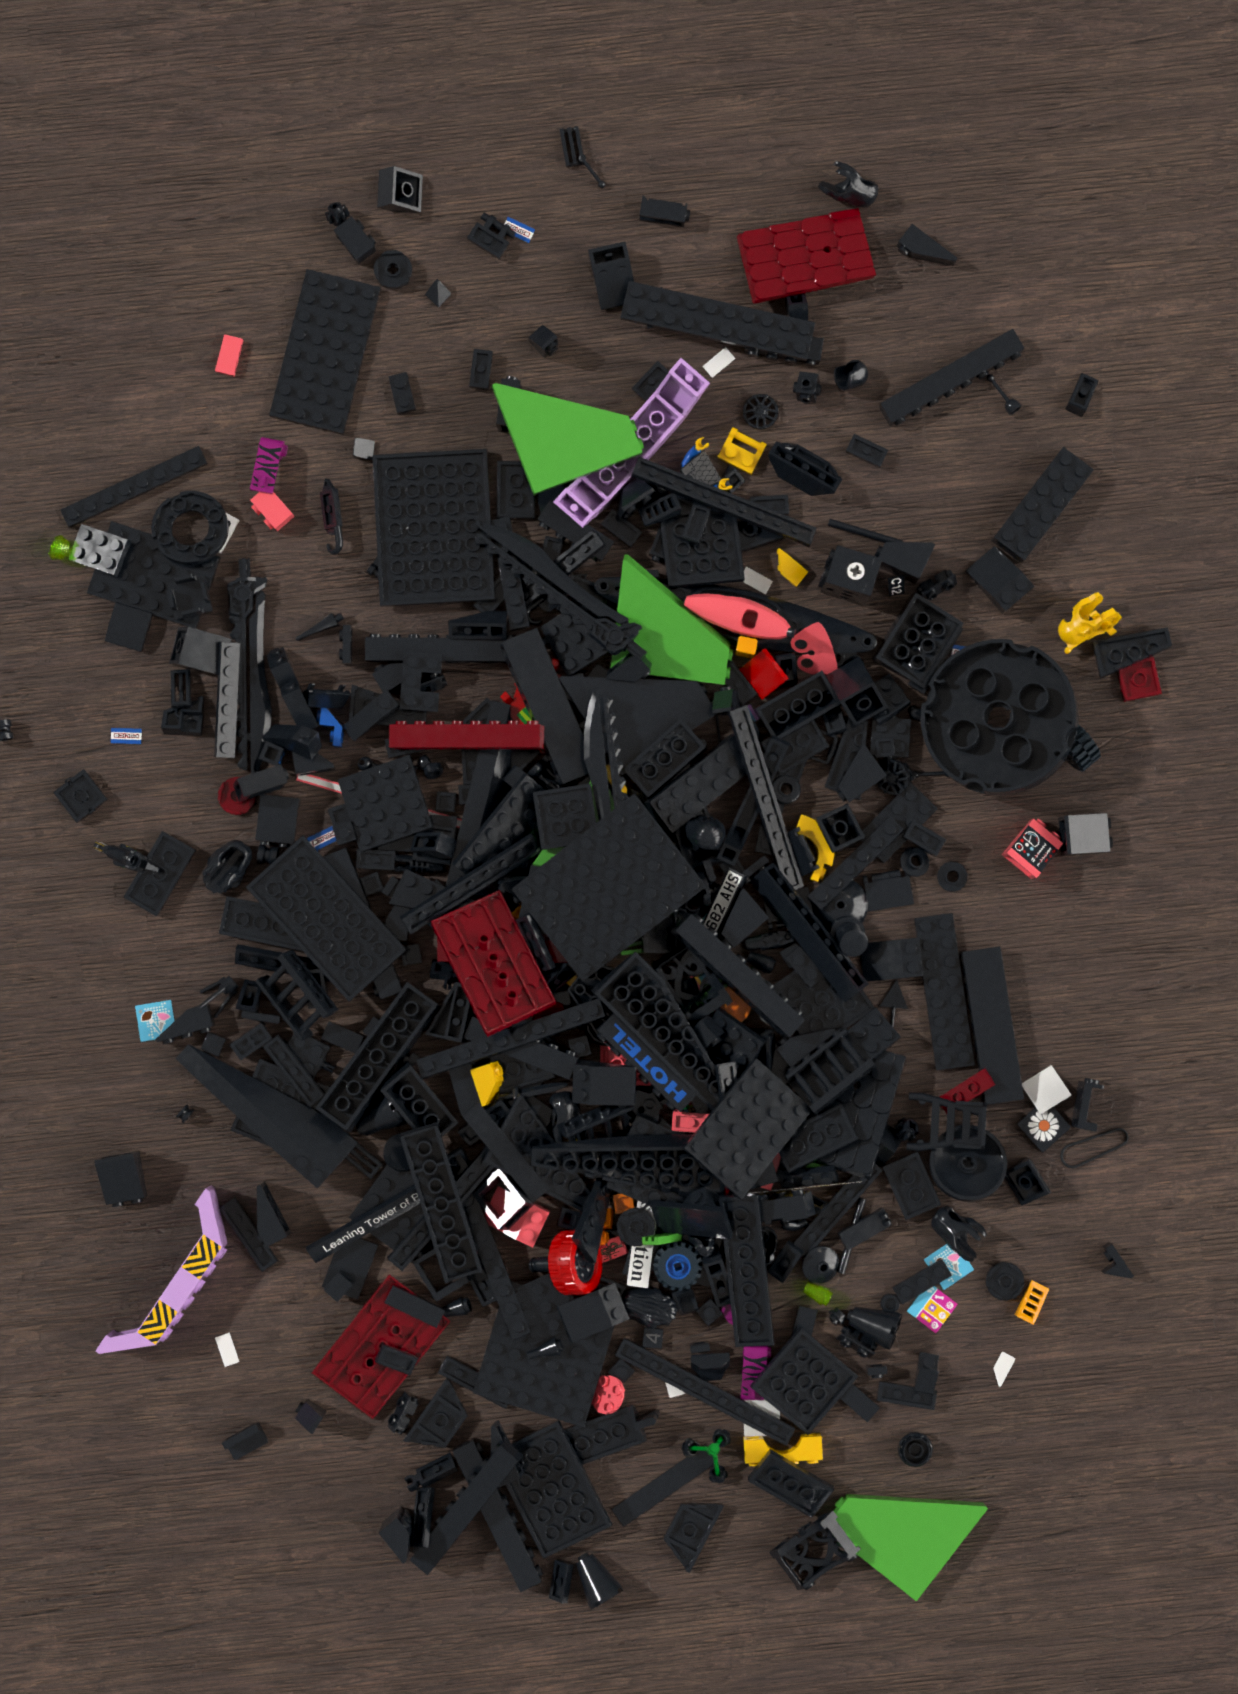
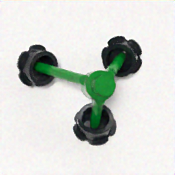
[682,1429,731,1484]

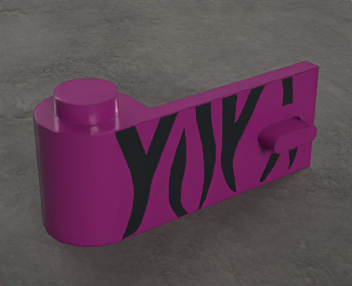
[250,437,288,494]
[741,1346,771,1400]

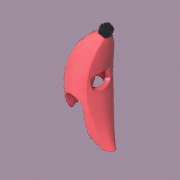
[683,593,796,639]

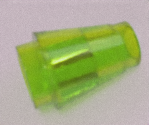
[803,1282,833,1306]

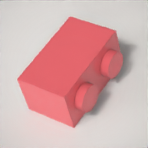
[250,492,295,532]

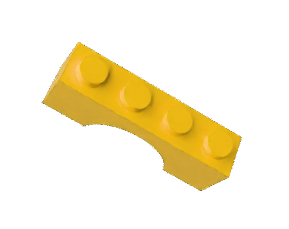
[743,1433,823,1466]

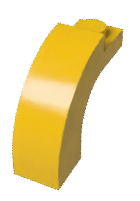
[796,814,834,882]

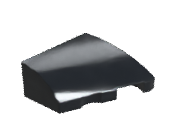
[161,696,204,736]

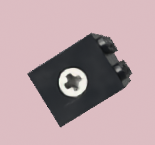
[818,545,882,606]

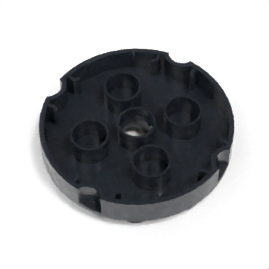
[921,639,1079,795]

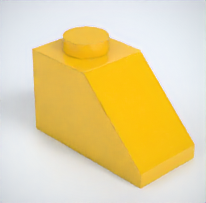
[470,1061,504,1107]

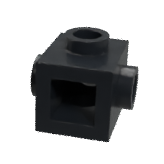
[793,371,822,404]

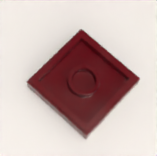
[1117,657,1162,702]

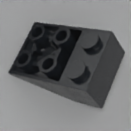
[588,241,634,310]

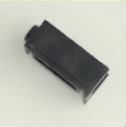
[639,195,690,227]

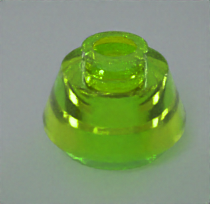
[49,535,72,560]

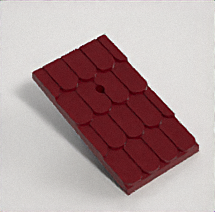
[737,208,876,304]
[431,890,556,1037]
[311,1275,450,1419]

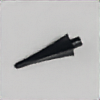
[296,612,344,641]

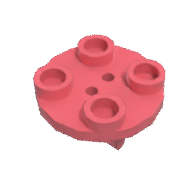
[591,1375,626,1415]

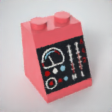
[1001,819,1063,879]

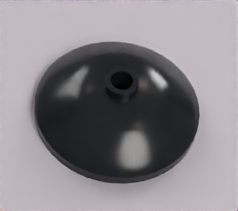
[811,880,868,932]

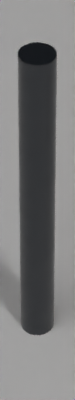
[828,519,903,543]
[837,1198,866,1274]

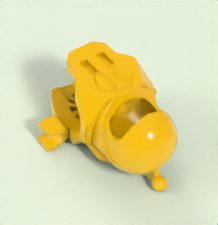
[1058,592,1122,654]

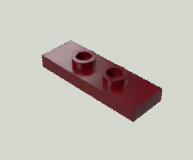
[940,1068,996,1114]

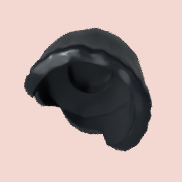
[834,360,868,391]

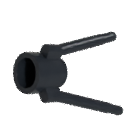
[198,975,239,1018]

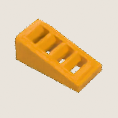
[735,636,758,659]
[1014,1280,1049,1325]

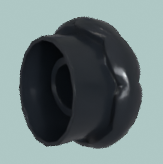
[898,1432,933,1467]

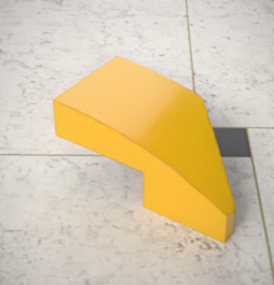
[777,548,808,587]

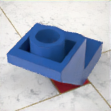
[317,708,344,748]

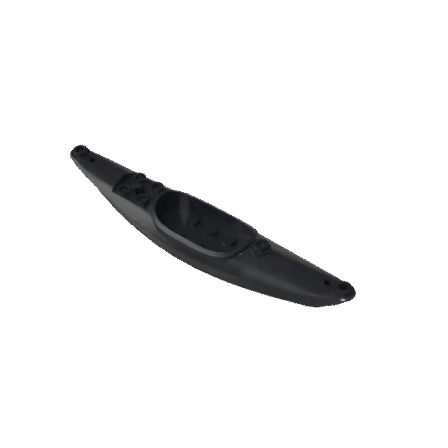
[595,577,877,653]

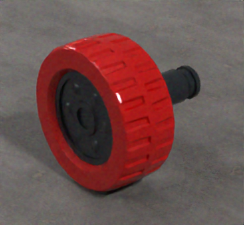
[529,1230,602,1295]

